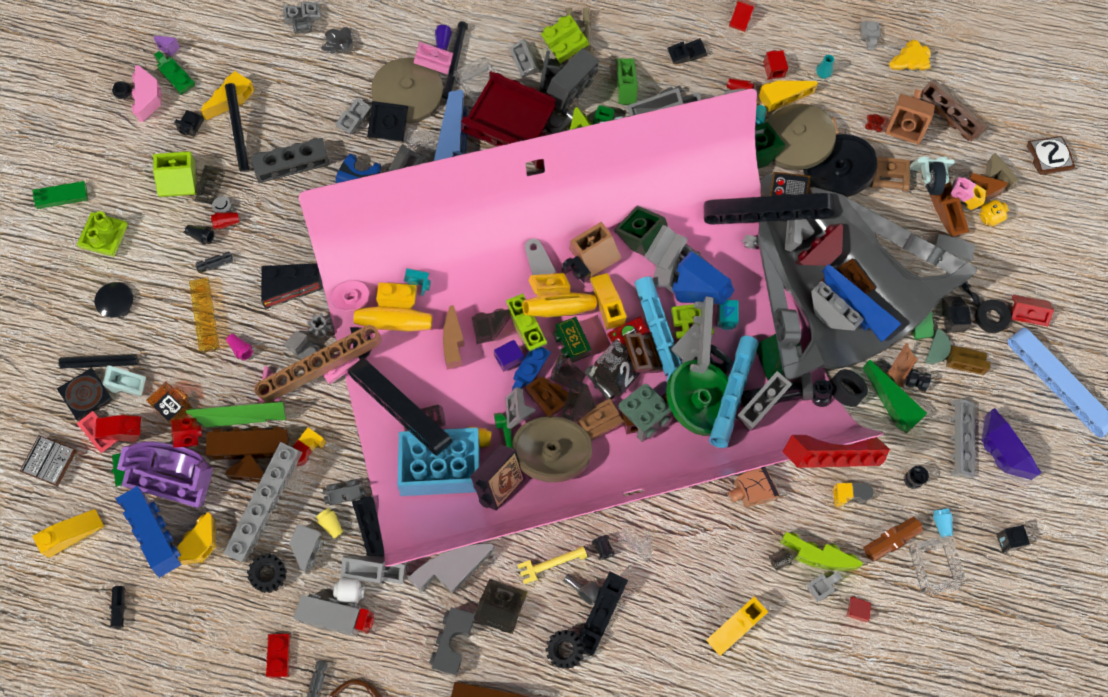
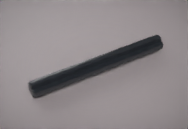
[225,83,249,172]

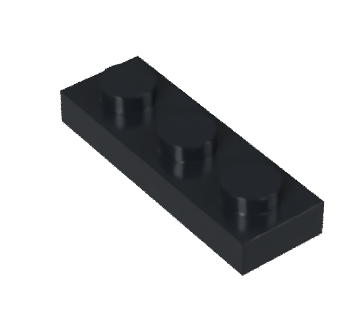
[352,496,384,556]

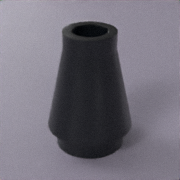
[184,225,214,245]

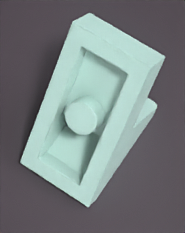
[103,365,146,396]

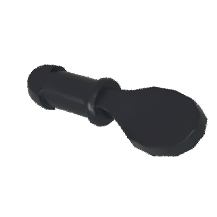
[961,281,981,306]

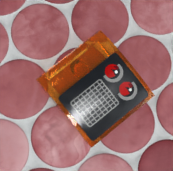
[770,172,810,196]

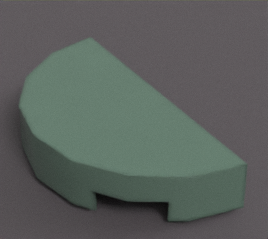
[925,329,951,365]

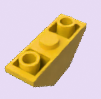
[177,512,217,565]

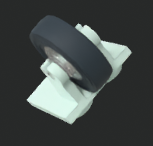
[910,157,954,195]

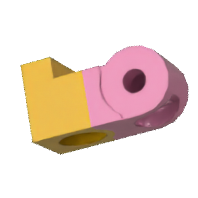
[951,177,987,210]

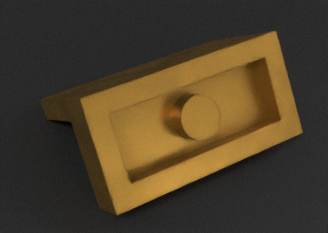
[946,345,991,375]

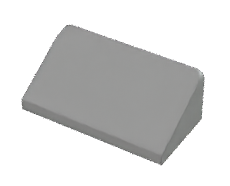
[509,39,541,77]

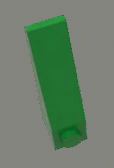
[863,360,927,434]

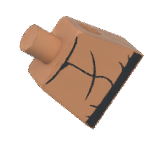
[728,467,780,507]

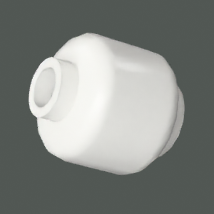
[333,577,365,605]

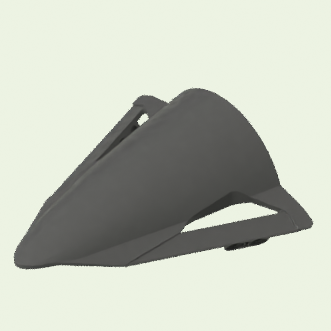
[758,174,977,380]

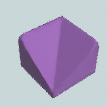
[153,36,180,56]

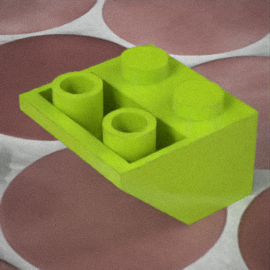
[153,151,196,197]

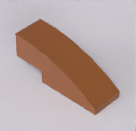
[930,182,970,237]

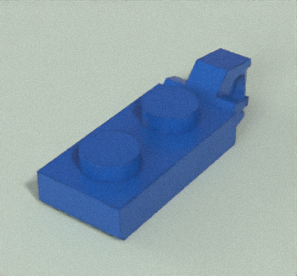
[512,347,551,391]

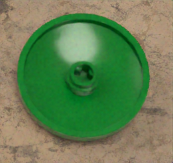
[666,360,737,436]

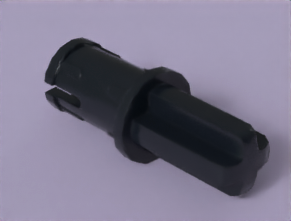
[109,586,126,628]

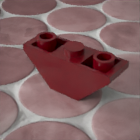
[795,223,843,266]

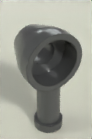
[563,574,601,605]

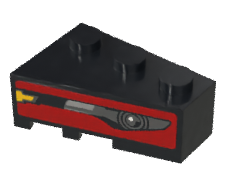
[261,263,322,310]

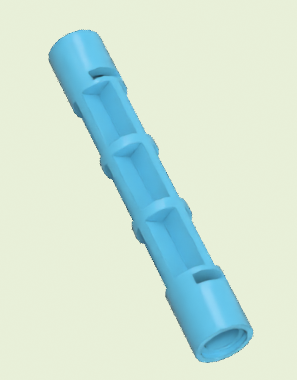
[634,276,681,382]
[709,336,759,448]

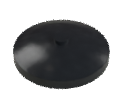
[803,134,878,197]

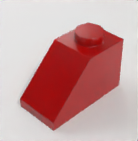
[94,415,141,442]

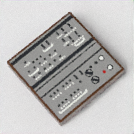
[20,435,77,487]

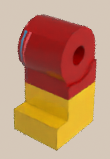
[292,428,326,466]

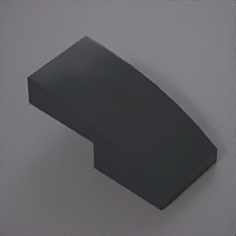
[667,38,707,64]

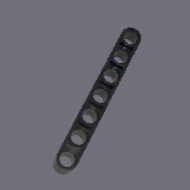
[704,193,834,225]
[347,358,452,456]

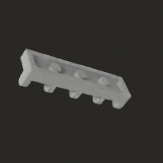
[690,296,713,373]
[951,398,975,478]

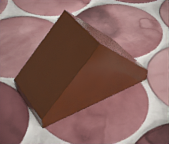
[225,454,264,483]

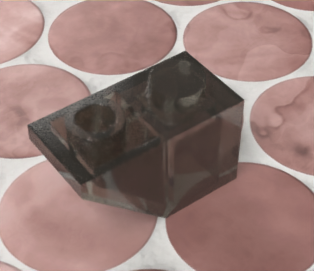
[471,308,510,344]

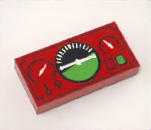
[607,316,650,351]

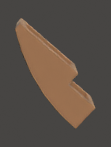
[443,305,464,370]

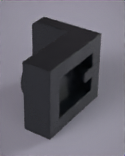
[174,110,204,137]
[561,256,591,283]

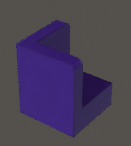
[494,340,524,372]

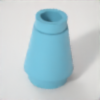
[932,508,953,538]

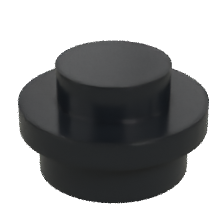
[112,81,131,99]

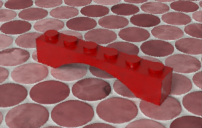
[782,435,890,468]

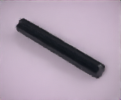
[58,354,138,369]

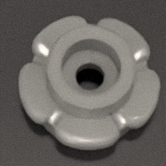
[741,235,759,249]

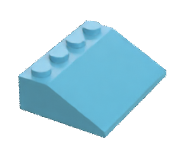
[397,428,480,496]

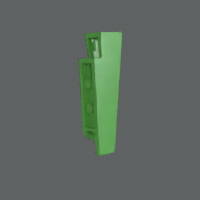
[186,400,286,428]

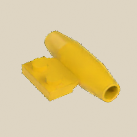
[522,273,597,318]
[354,282,433,332]

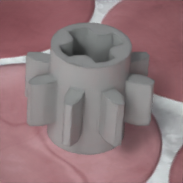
[307,313,332,338]

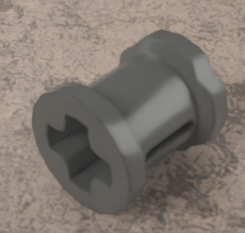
[292,17,313,34]

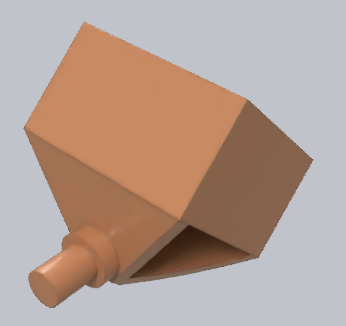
[885,89,935,145]

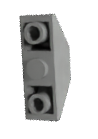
[811,281,864,331]

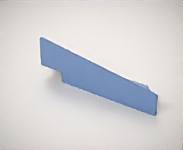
[434,90,468,161]

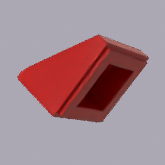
[846,597,871,622]

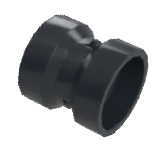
[906,368,931,392]
[812,380,833,407]
[904,466,929,489]

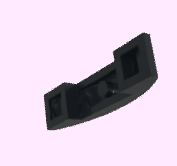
[580,571,628,656]

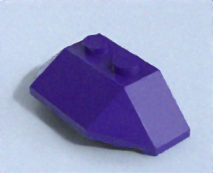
[981,408,1042,480]

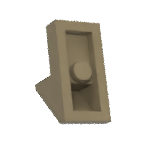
[985,153,1019,191]

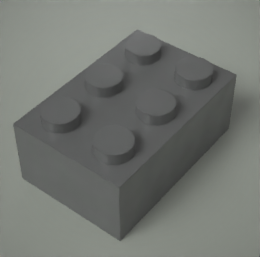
[546,48,599,113]

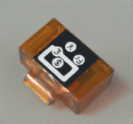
[146,381,193,424]

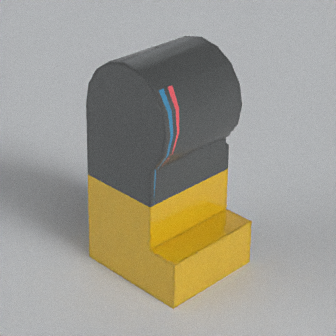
[833,483,874,507]

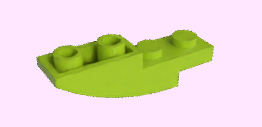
[779,532,863,571]

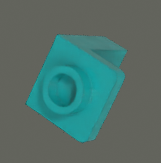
[404,268,431,296]

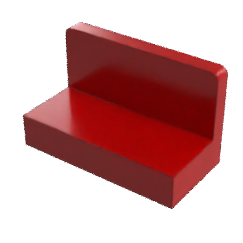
[1011,294,1054,327]

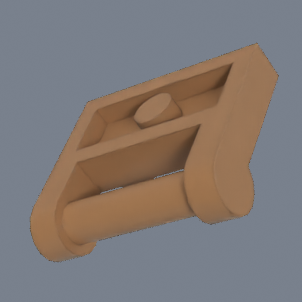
[871,157,910,192]

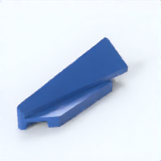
[822,264,901,342]

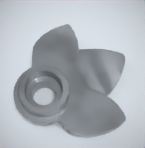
[321,27,353,53]

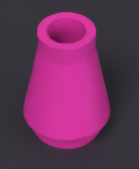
[226,334,253,361]

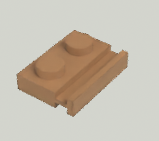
[576,399,624,441]

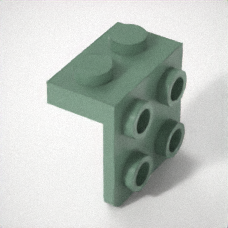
[619,384,672,442]

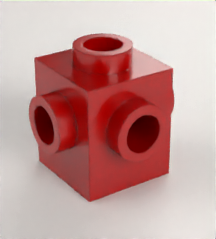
[171,418,202,448]

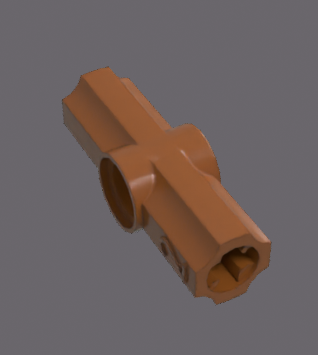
[863,516,923,562]

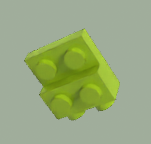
[541,15,590,64]

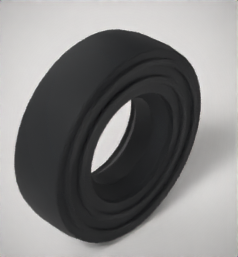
[975,299,1011,333]

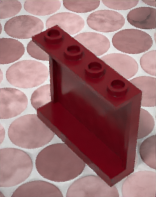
[461,71,556,147]

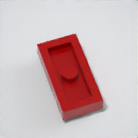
[266,634,290,678]

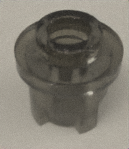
[768,547,793,571]

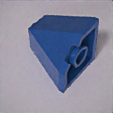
[672,251,735,304]

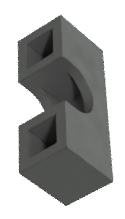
[429,607,475,677]

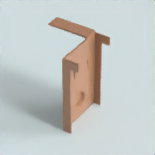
[884,343,918,387]

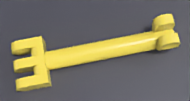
[517,545,588,585]

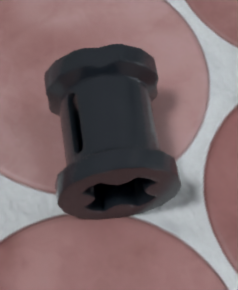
[592,535,616,561]

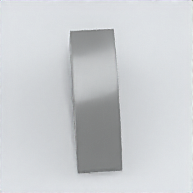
[340,556,408,584]

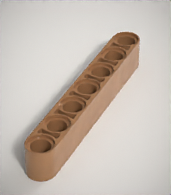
[254,325,382,402]

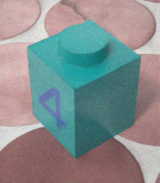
[717,300,739,330]

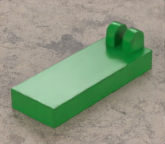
[32,181,88,209]

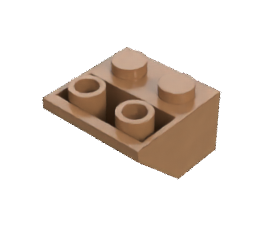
[569,221,621,278]

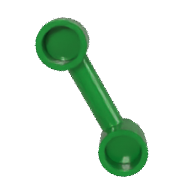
[494,412,513,448]

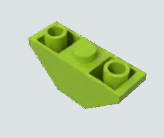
[506,293,547,352]

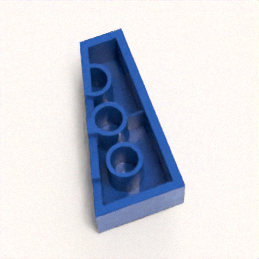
[115,486,182,578]

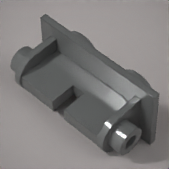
[322,479,365,506]

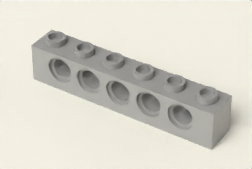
[223,442,302,562]

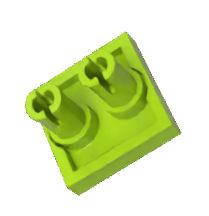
[77,211,128,257]

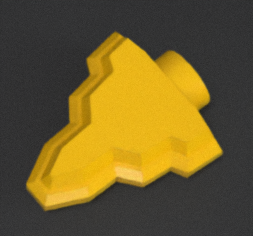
[888,39,931,71]

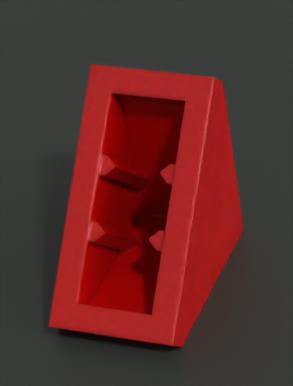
[729,0,757,32]

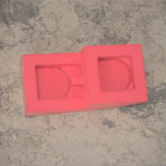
[76,411,117,454]

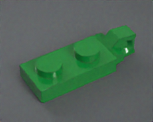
[154,51,195,95]

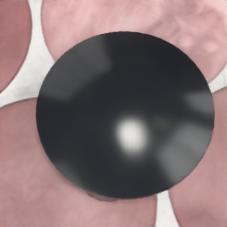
[94,282,133,318]

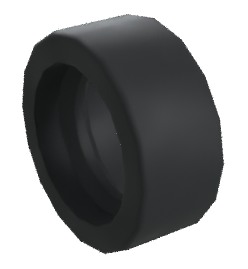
[829,369,868,407]

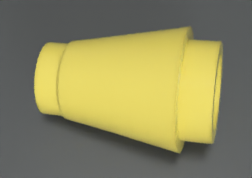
[316,508,344,539]

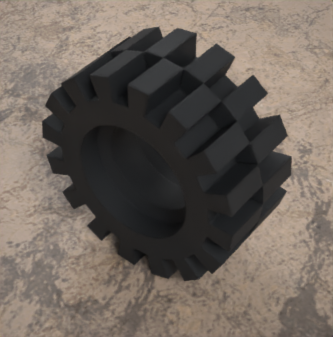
[247,554,287,593]
[545,630,586,669]

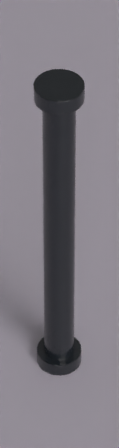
[442,21,468,99]

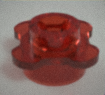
[865,114,884,133]

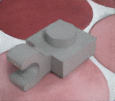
[860,21,880,50]
[805,571,843,602]

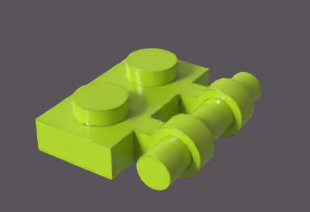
[671,304,714,339]

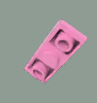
[132,65,161,122]

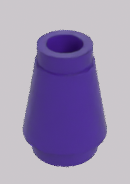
[435,25,452,51]

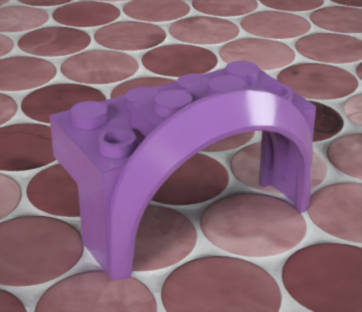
[117,441,214,508]

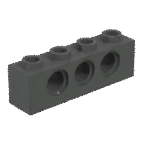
[251,138,330,183]

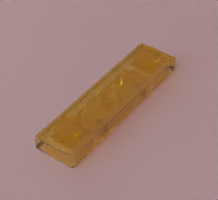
[189,278,220,353]

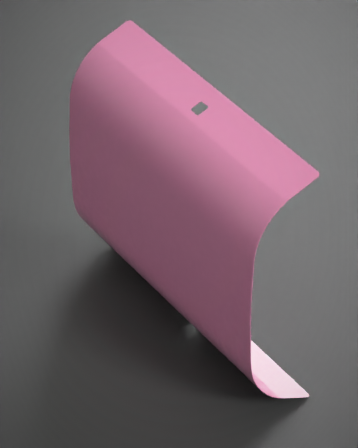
[299,89,884,566]

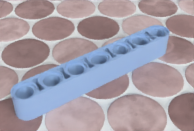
[1007,328,1108,438]

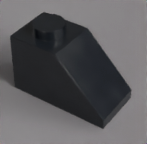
[941,296,971,333]

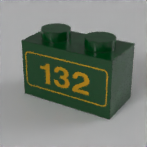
[553,316,592,364]

